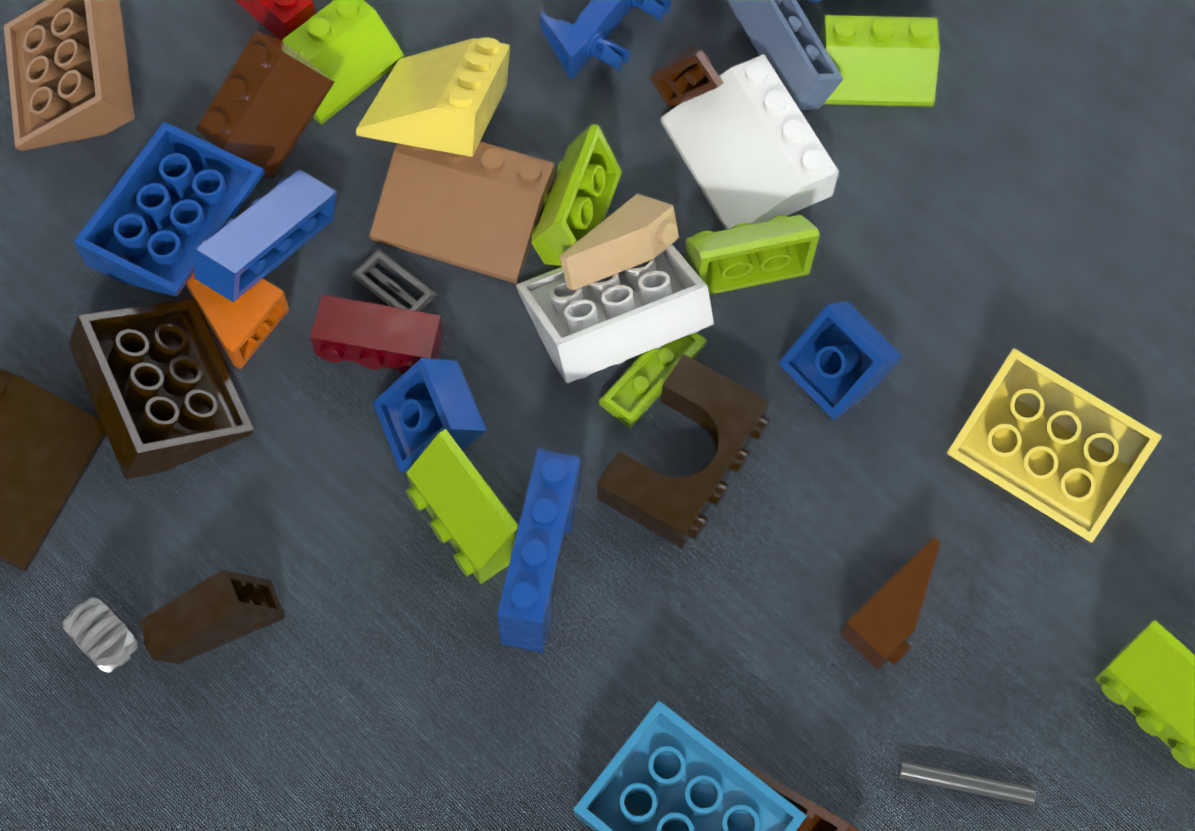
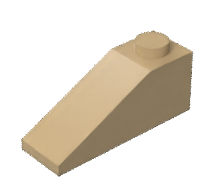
[560,194,679,290]

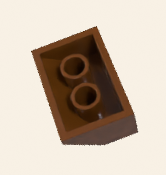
[196,31,335,178]

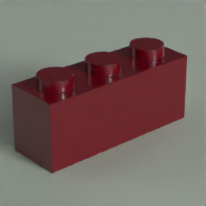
[310,295,444,374]

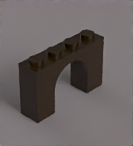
[597,354,770,549]

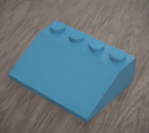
[573,700,807,831]

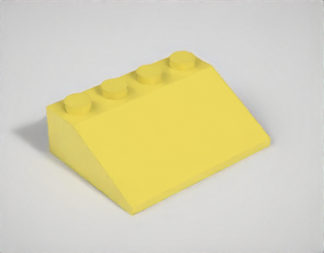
[356,37,510,157]
[946,348,1162,543]

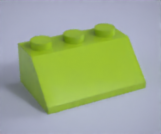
[281,0,405,125]
[820,15,940,107]
[531,124,622,266]
[684,215,820,295]
[406,429,519,584]
[1095,620,1195,770]

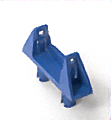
[540,0,672,80]

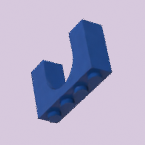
[497,449,580,653]

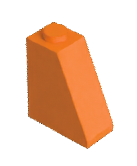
[186,272,290,369]

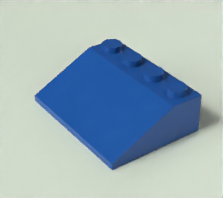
[73,122,265,297]

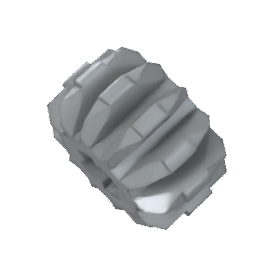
[62,597,138,673]

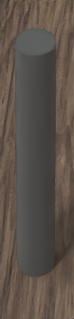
[898,761,1036,806]

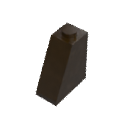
[139,570,285,664]

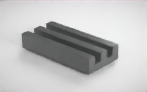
[351,249,437,312]

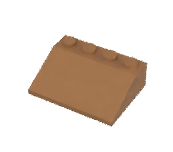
[4,0,135,151]
[369,141,555,284]

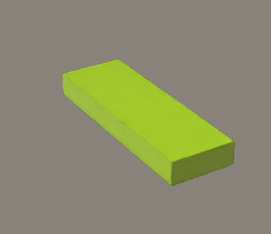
[599,333,707,429]

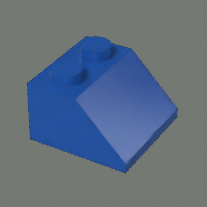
[778,301,903,420]
[372,358,487,473]

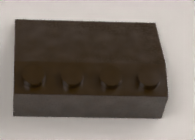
[68,299,254,480]
[0,368,106,572]

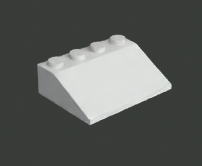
[661,54,839,230]
[516,244,714,383]

